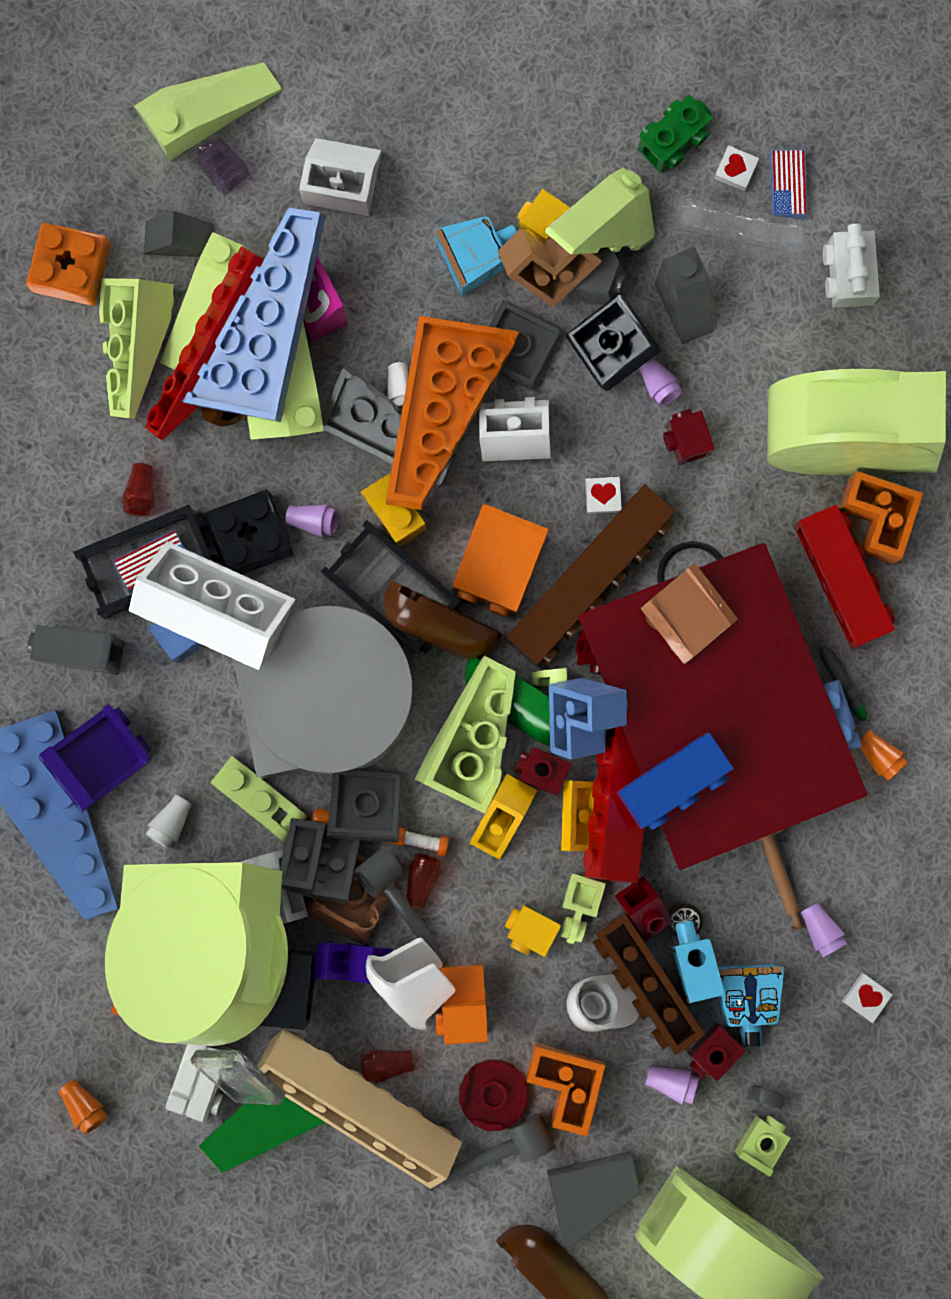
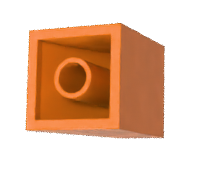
[452,503,549,618]

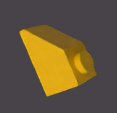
[361,474,426,547]
[469,774,537,860]

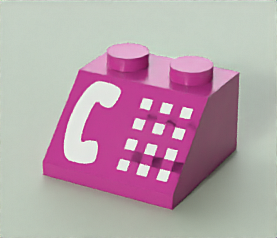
[303,256,348,342]

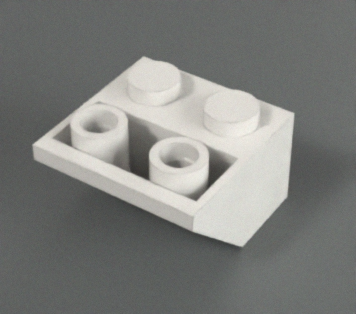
[299,138,382,216]

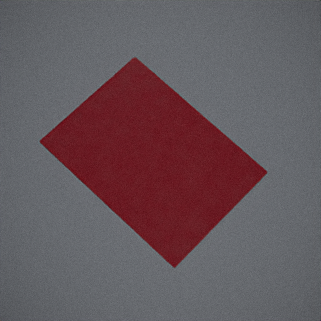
[578,543,868,870]

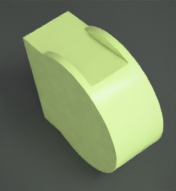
[767,369,946,476]
[105,862,288,1046]
[635,1165,824,1299]

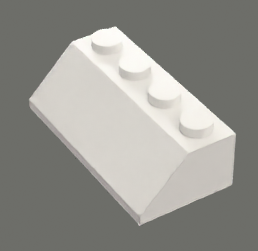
[129,541,296,670]

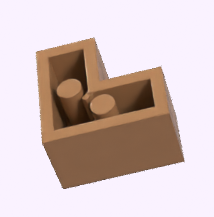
[498,227,602,307]

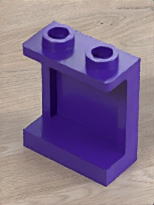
[39,704,152,814]

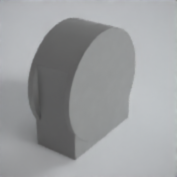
[233,606,414,779]

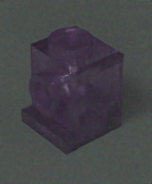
[195,138,250,197]

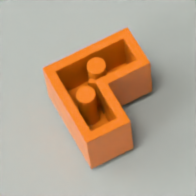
[839,471,923,565]
[436,963,488,1045]
[525,1042,605,1137]

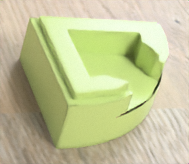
[531,668,567,687]

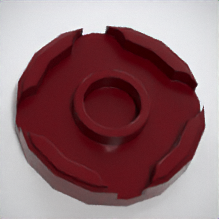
[459,1059,529,1131]

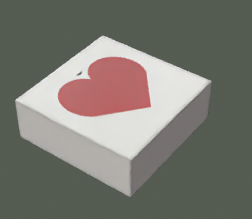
[714,145,759,191]
[585,477,622,514]
[842,973,893,1023]

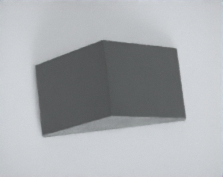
[144,211,213,257]

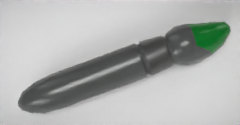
[820,646,867,721]

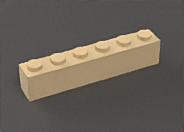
[252,1028,462,1189]

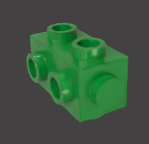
[638,94,713,173]

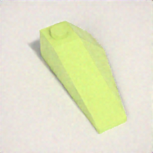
[134,62,282,161]
[545,167,655,255]
[160,232,255,370]
[99,278,174,419]
[247,322,324,439]
[415,656,516,814]

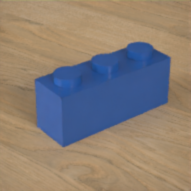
[616,733,733,830]

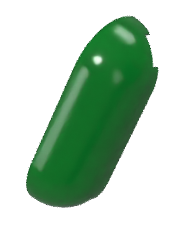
[464,656,550,747]

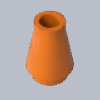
[859,730,908,781]
[58,1079,108,1135]

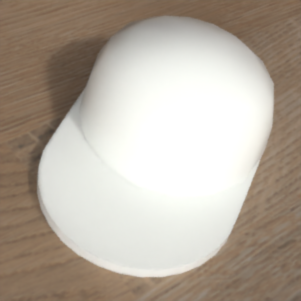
[566,974,639,1032]

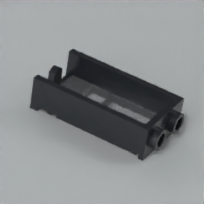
[73,505,221,619]
[321,520,462,656]

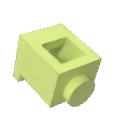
[735,1115,791,1177]

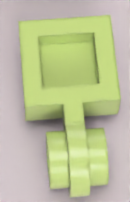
[560,873,606,944]

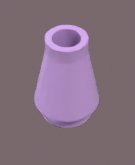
[638,356,682,406]
[286,504,339,538]
[801,903,847,958]
[645,1065,700,1105]

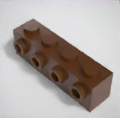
[592,912,705,1055]

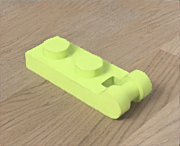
[210,756,308,843]

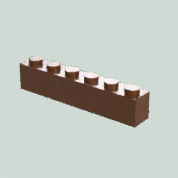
[506,484,676,667]

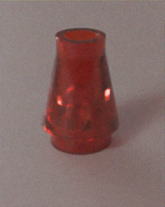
[120,463,155,516]
[406,853,442,908]
[361,1049,414,1085]

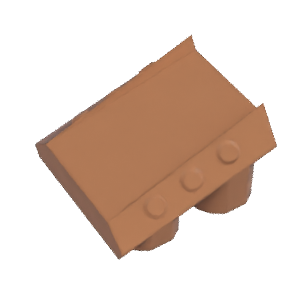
[641,563,738,664]
[306,854,401,944]

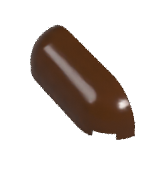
[384,580,503,659]
[496,1225,609,1299]

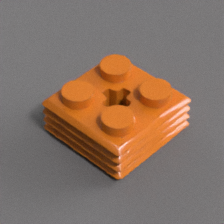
[26,222,111,306]

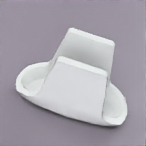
[366,938,456,1031]

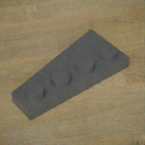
[322,364,456,488]

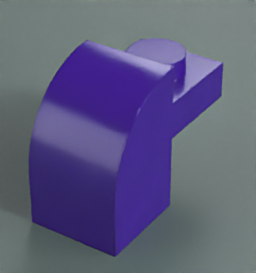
[313,941,393,984]

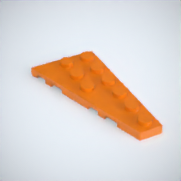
[386,316,520,510]

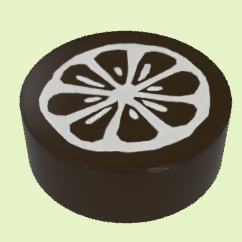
[668,904,703,937]

